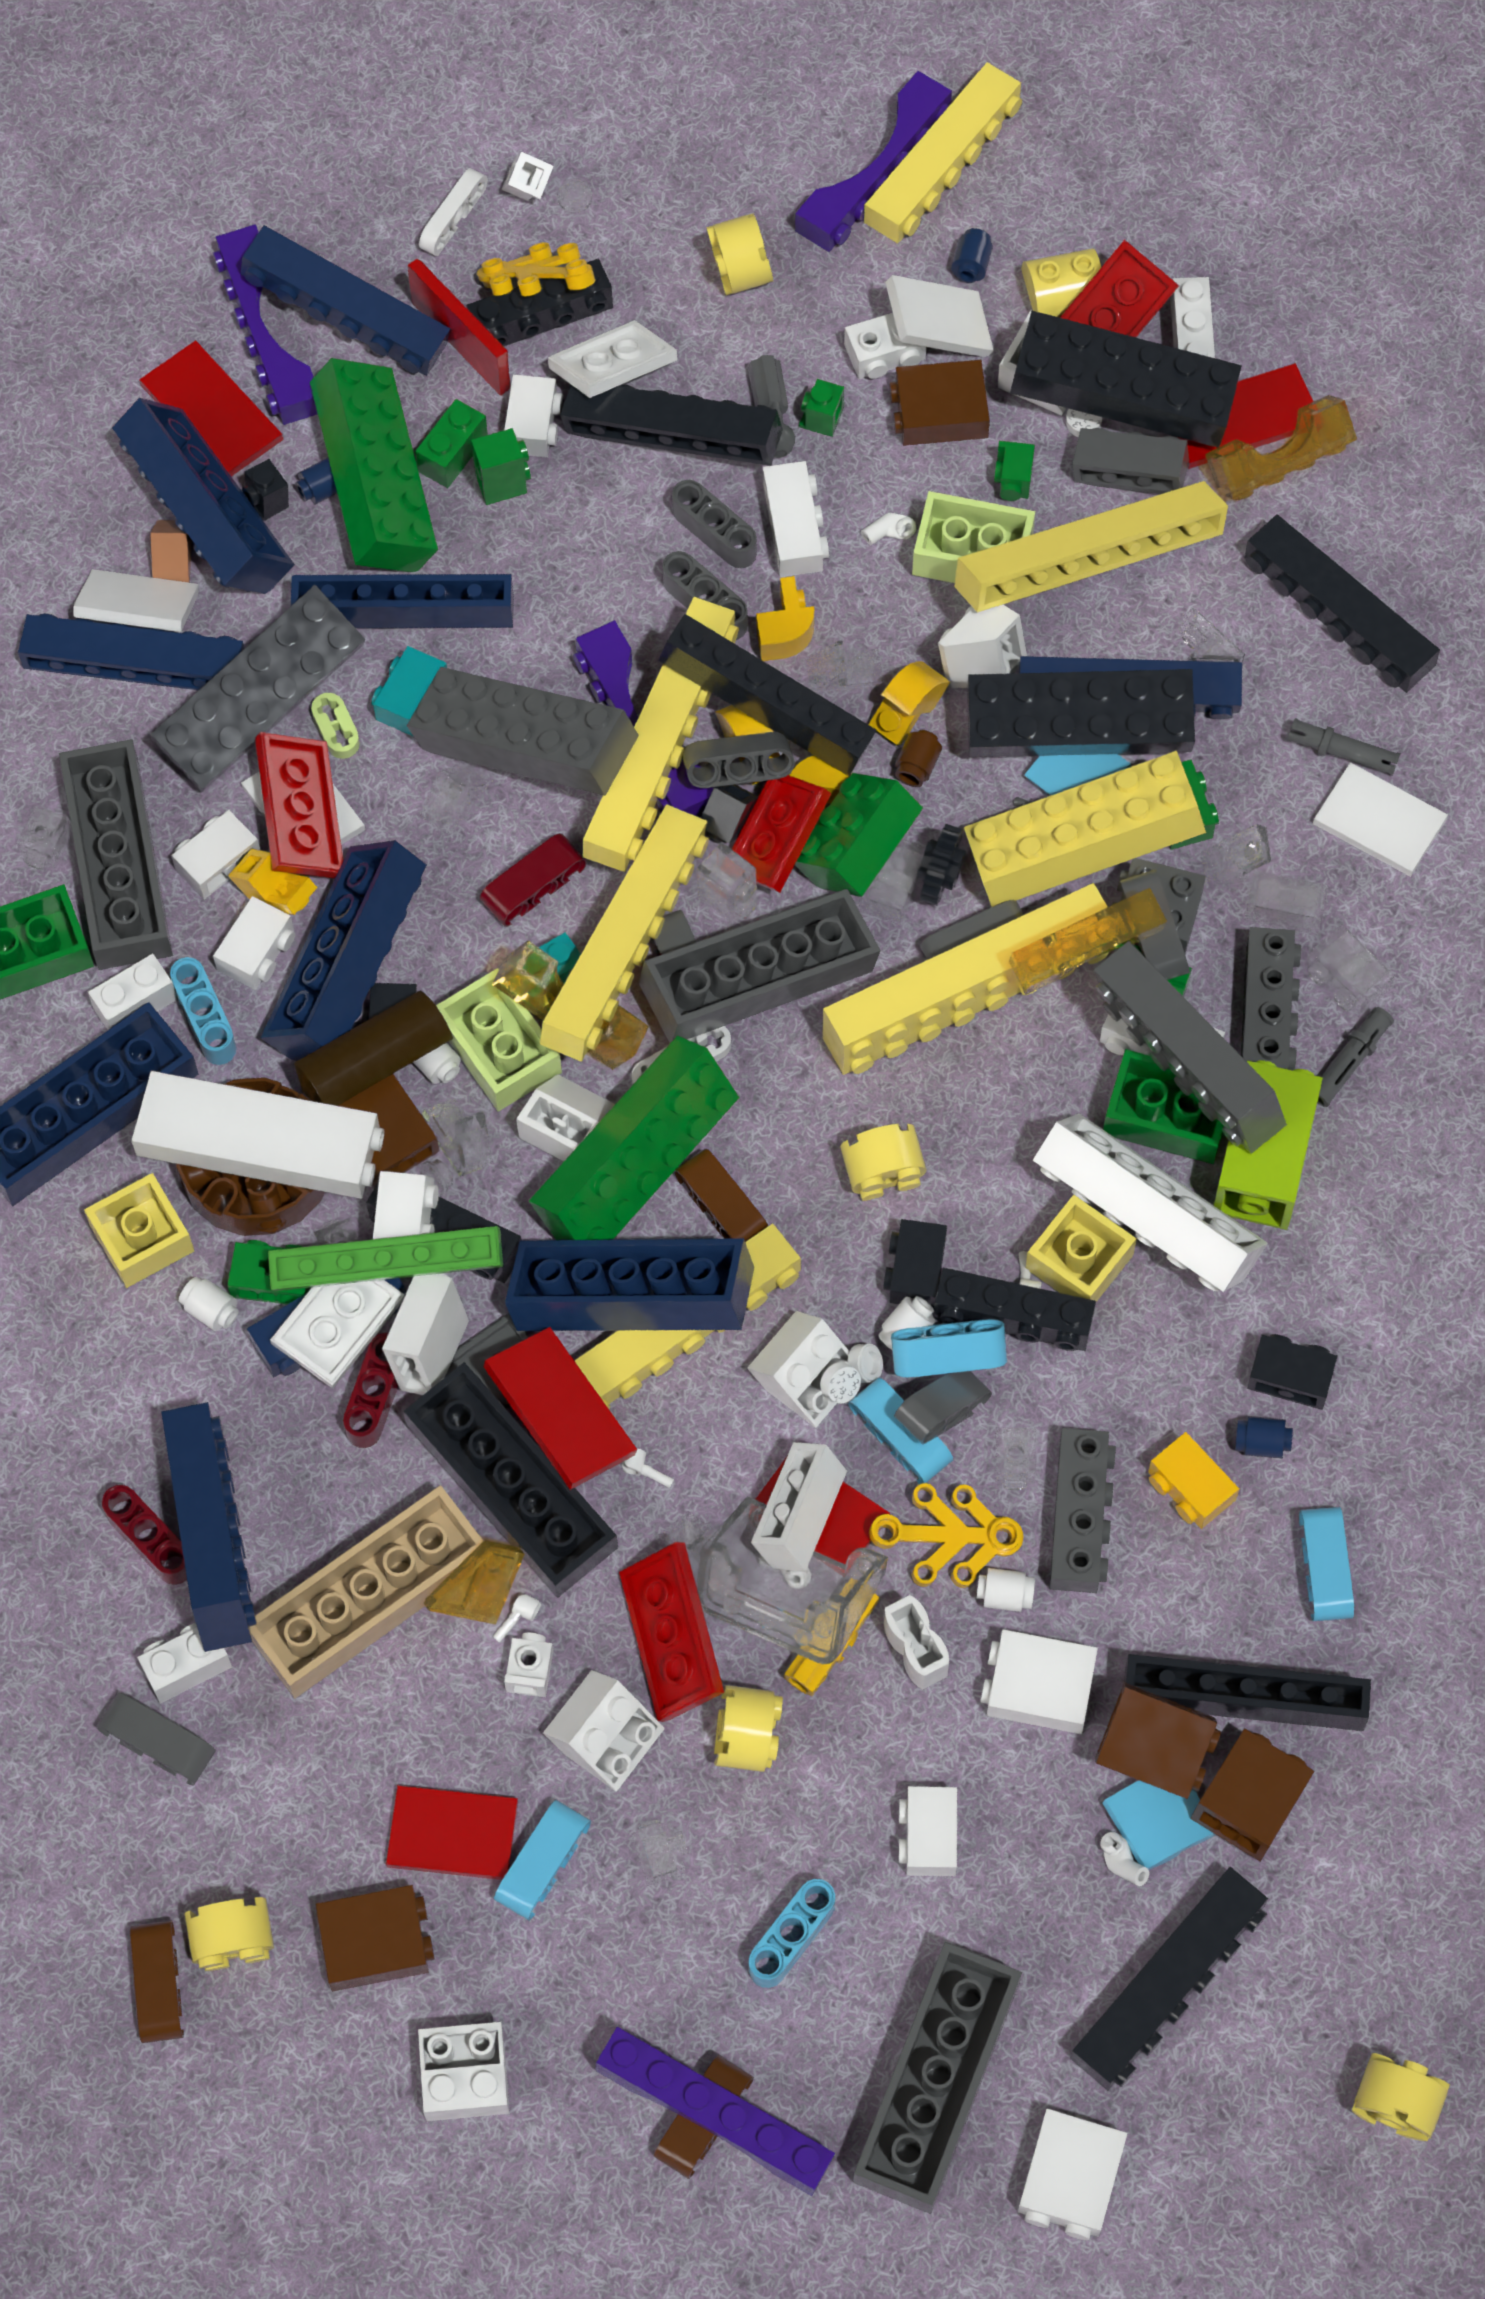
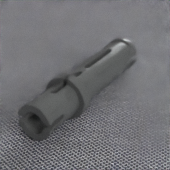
[1287,718,1401,776]
[1317,1007,1394,1107]

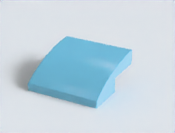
[1025,754,1132,796]
[1102,1780,1216,1870]

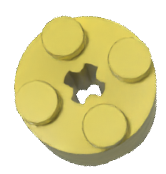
[706,213,774,295]
[840,1124,927,1201]
[714,1685,783,1772]
[184,1897,274,1972]
[1352,2053,1450,2141]

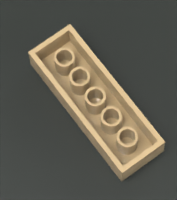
[250,1485,490,1699]

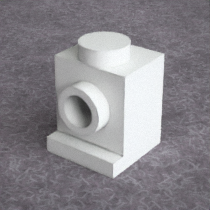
[502,152,553,201]
[504,1633,553,1697]

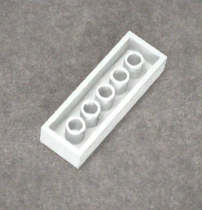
[1033,1114,1268,1292]

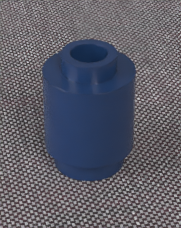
[951,228,993,283]
[295,457,337,505]
[1236,1416,1293,1459]

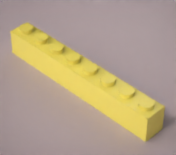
[954,481,1228,613]
[583,597,739,872]
[540,804,709,1062]
[575,1223,801,1409]

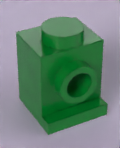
[799,379,844,437]
[994,440,1035,501]

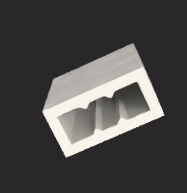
[382,1273,469,1395]
[981,1630,1098,1734]
[1018,2109,1127,2240]

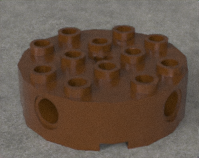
[176,1077,325,1236]

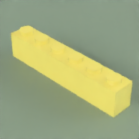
[864,62,1022,243]

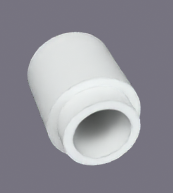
[413,1043,461,1084]
[179,1277,239,1331]
[879,1296,935,1350]
[977,1568,1035,1612]

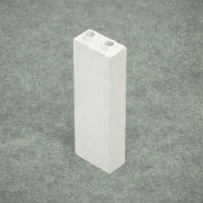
[132,1071,384,1199]

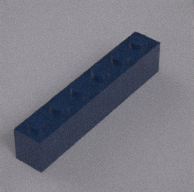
[241,225,450,376]
[290,574,514,628]
[18,613,244,691]
[1019,656,1242,719]

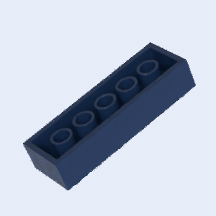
[112,398,295,594]
[261,840,427,1061]
[0,1002,199,1207]
[505,1238,754,1331]
[161,1402,257,1652]

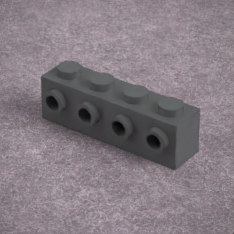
[1241,927,1301,1070]
[1049,1428,1116,1594]

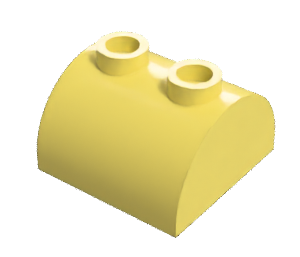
[1021,248,1101,318]

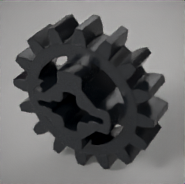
[917,823,966,906]

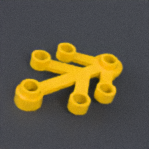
[477,242,595,296]
[869,1483,1024,1588]

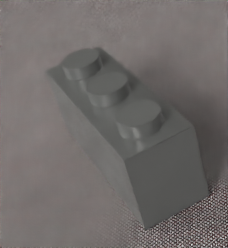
[1072,428,1189,494]

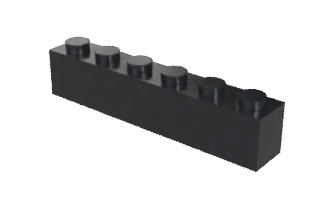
[561,385,783,466]
[1244,514,1440,693]
[658,614,877,777]
[1124,1654,1371,1731]
[1070,1867,1268,2091]

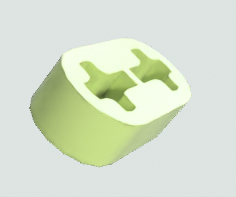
[311,693,360,759]

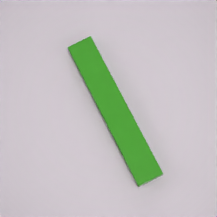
[268,1226,503,1291]

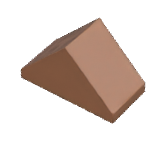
[151,520,192,583]

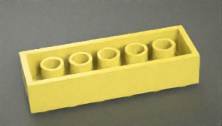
[964,751,1206,907]

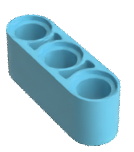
[170,957,237,1065]
[891,1319,1007,1377]
[848,1377,953,1484]
[1299,1507,1354,1621]
[494,1800,591,1921]
[749,1879,835,1988]

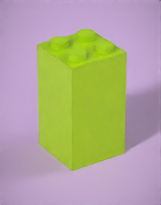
[1214,1060,1323,1230]

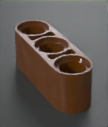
[674,1148,768,1242]
[130,1920,184,2044]
[653,2054,754,2179]

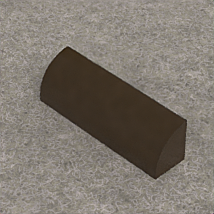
[293,990,453,1106]

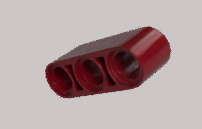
[480,833,587,927]
[343,1332,398,1448]
[102,1485,187,1585]

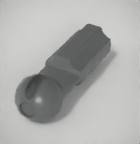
[748,355,796,458]

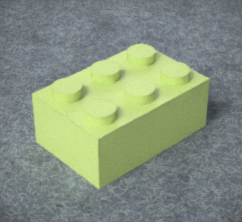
[912,491,1036,583]
[436,968,562,1112]

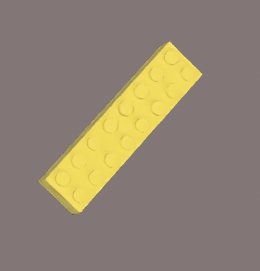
[823,883,1115,1075]

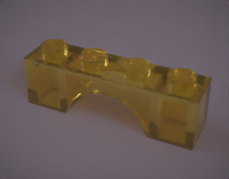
[1205,395,1357,500]
[1009,888,1167,995]
[492,940,649,1070]

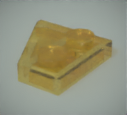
[424,1540,525,1625]

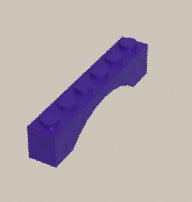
[795,71,952,252]
[212,224,318,425]
[573,620,713,818]
[595,2027,835,2196]

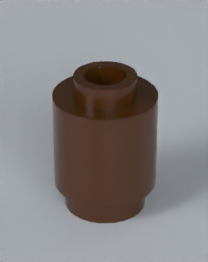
[895,730,942,787]

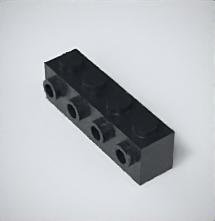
[466,258,613,346]
[366,1171,522,1283]
[934,1267,1096,1352]

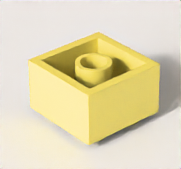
[84,1173,194,1288]
[1025,1195,1137,1302]

